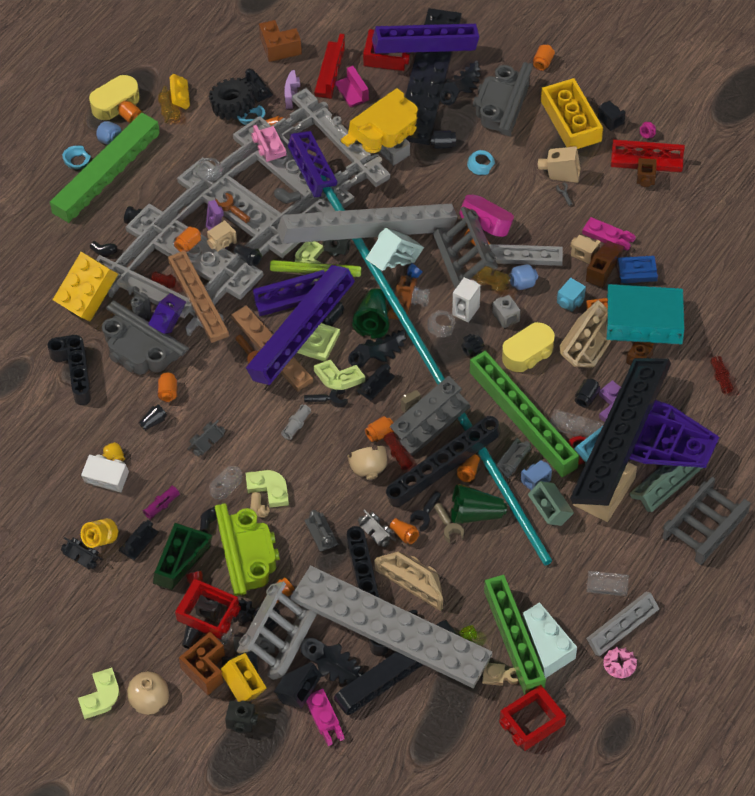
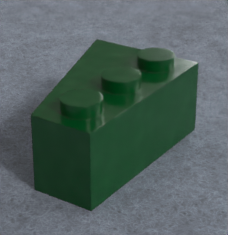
[153,523,213,590]

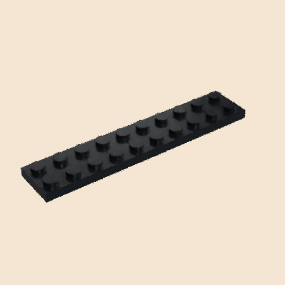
[405,8,462,145]
[570,358,671,506]

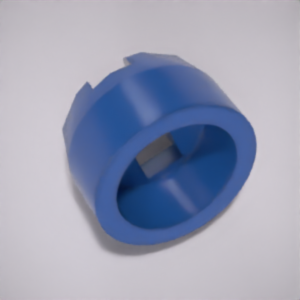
[407,263,423,278]

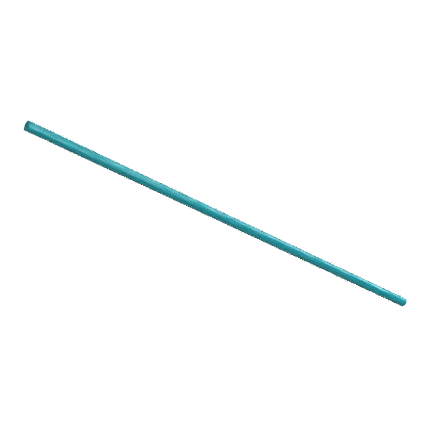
[320,168,552,566]

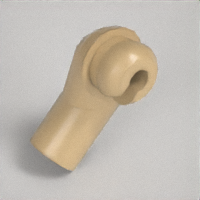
[250,492,270,518]

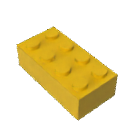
[541,78,603,149]

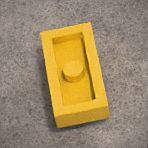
[169,74,190,109]

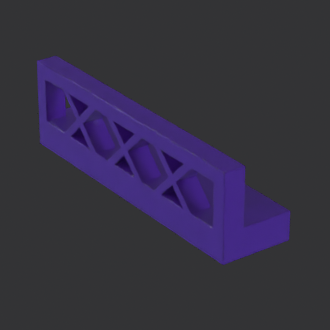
[288,131,338,198]
[253,270,325,317]

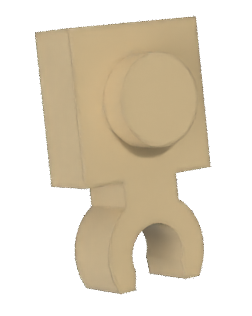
[482,663,518,686]

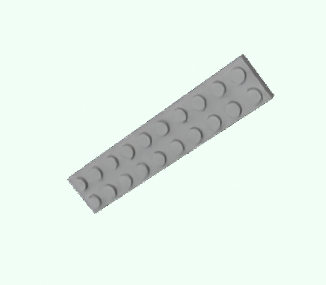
[291,565,492,689]

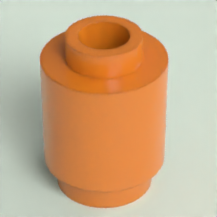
[533,44,555,71]
[118,101,143,124]
[174,227,201,252]
[158,373,177,402]
[365,416,394,442]

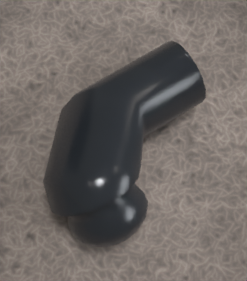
[90,241,118,257]
[200,506,217,533]

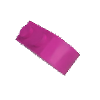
[459,195,514,237]

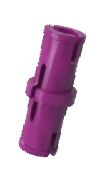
[143,485,180,520]

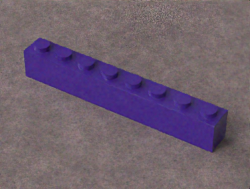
[246,265,355,385]

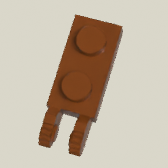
[388,275,417,320]

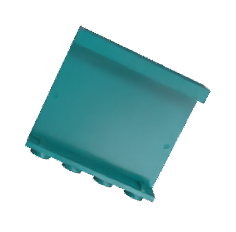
[606,284,684,344]

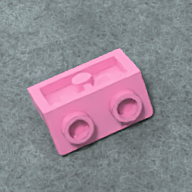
[251,125,287,162]

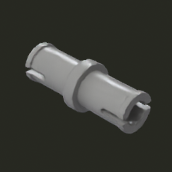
[281,404,311,440]

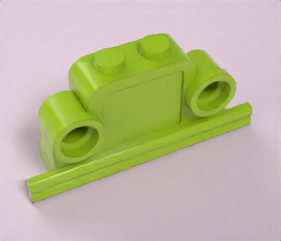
[215,503,280,596]

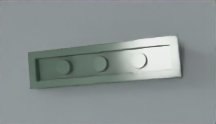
[629,465,702,512]

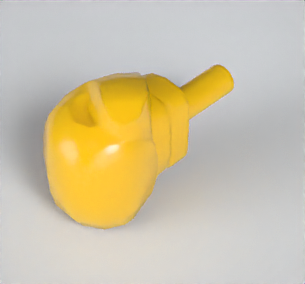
[102,442,125,461]

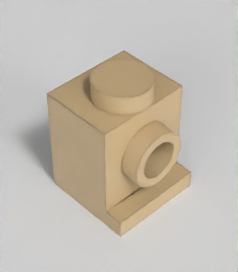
[207,220,237,252]
[570,234,600,264]

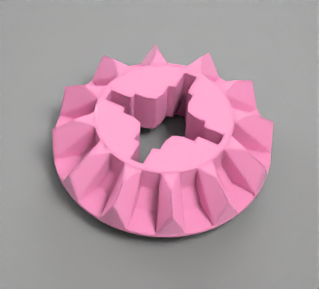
[603,647,637,678]

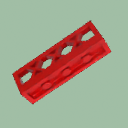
[314,33,345,99]
[611,139,685,172]

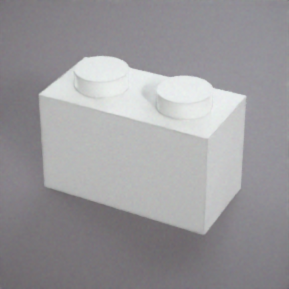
[452,277,480,323]
[81,455,129,493]

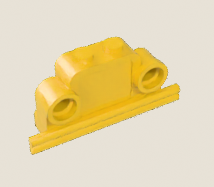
[341,88,418,153]

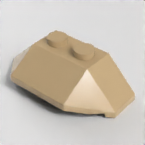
[560,300,612,368]
[375,552,443,611]

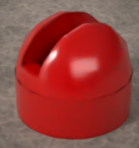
[186,571,203,585]

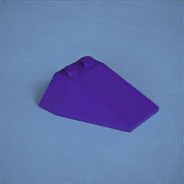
[629,400,719,468]

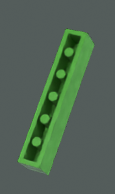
[484,575,546,695]

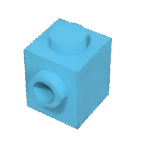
[557,278,586,312]

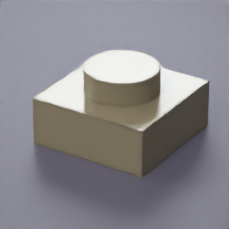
[401,390,421,413]

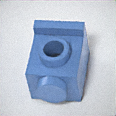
[521,460,552,490]

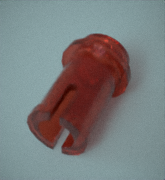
[151,271,176,289]

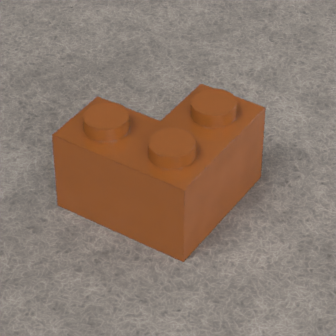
[259,20,302,62]
[179,632,225,695]

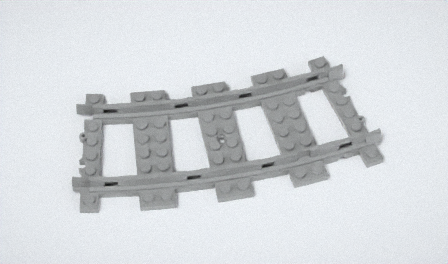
[96,88,390,336]

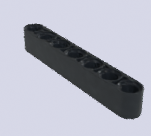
[386,416,500,507]
[347,526,388,656]
[334,620,460,715]

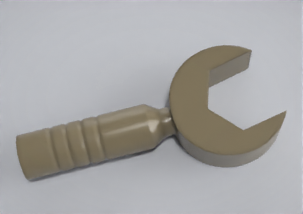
[434,503,464,543]

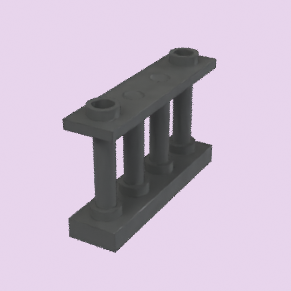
[433,206,498,289]
[390,376,471,457]
[663,477,751,565]

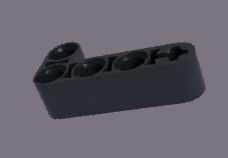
[47,335,91,405]

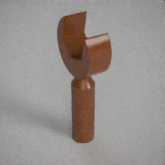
[215,193,251,223]
[235,335,259,364]

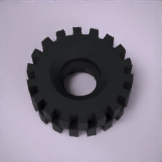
[209,78,255,120]

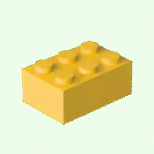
[53,252,118,321]

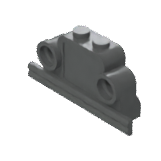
[473,62,533,137]
[102,300,189,375]

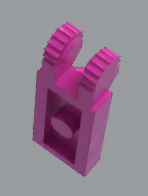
[582,217,636,251]
[306,689,345,746]

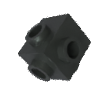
[322,239,351,256]
[225,700,258,733]

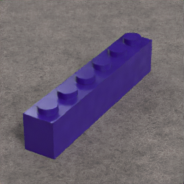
[372,24,479,53]

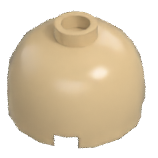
[347,446,388,480]
[127,671,169,715]

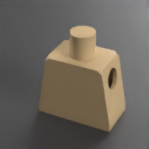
[538,147,581,183]

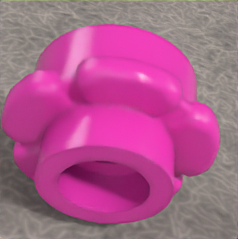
[640,122,656,139]

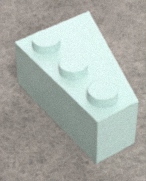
[366,228,424,271]
[522,602,577,678]

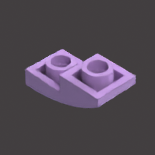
[285,70,300,109]

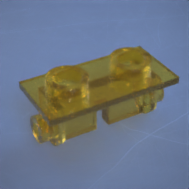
[158,86,181,123]
[472,266,511,292]

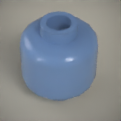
[96,121,122,145]
[509,264,538,290]

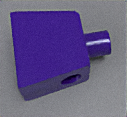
[148,293,186,334]

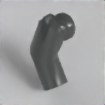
[274,188,301,204]

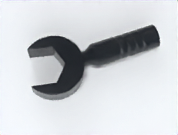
[304,389,348,407]
[410,491,441,531]

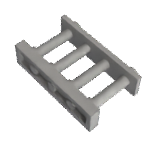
[236,581,317,680]

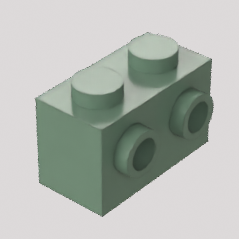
[528,481,574,526]

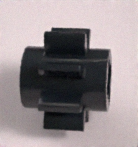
[461,334,485,357]
[233,598,255,625]

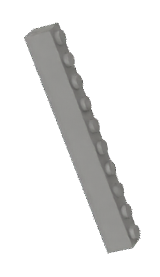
[277,203,458,244]

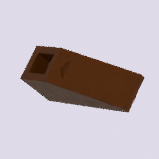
[586,241,625,288]

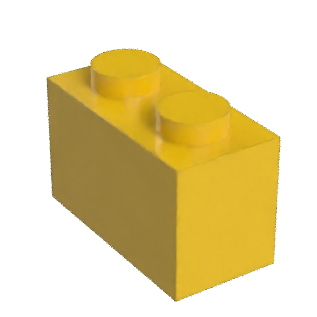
[220,653,267,702]

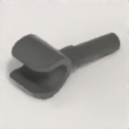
[555,182,572,206]

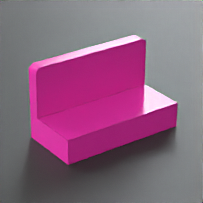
[335,66,369,107]

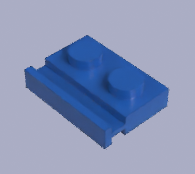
[617,256,658,283]

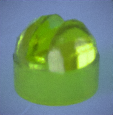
[459,625,477,642]

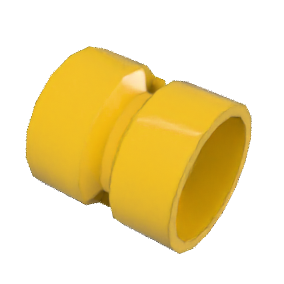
[80,518,118,548]

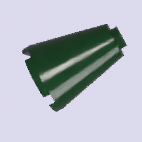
[352,288,390,339]
[451,484,507,524]

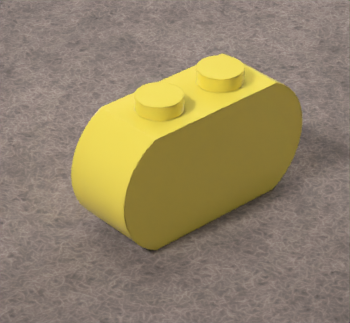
[89,75,140,120]
[502,322,554,372]

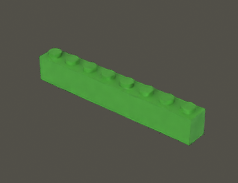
[50,112,160,223]
[470,350,579,478]

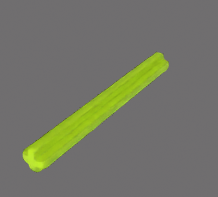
[270,260,362,277]

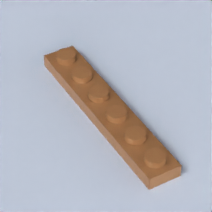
[168,251,229,343]
[231,306,313,392]

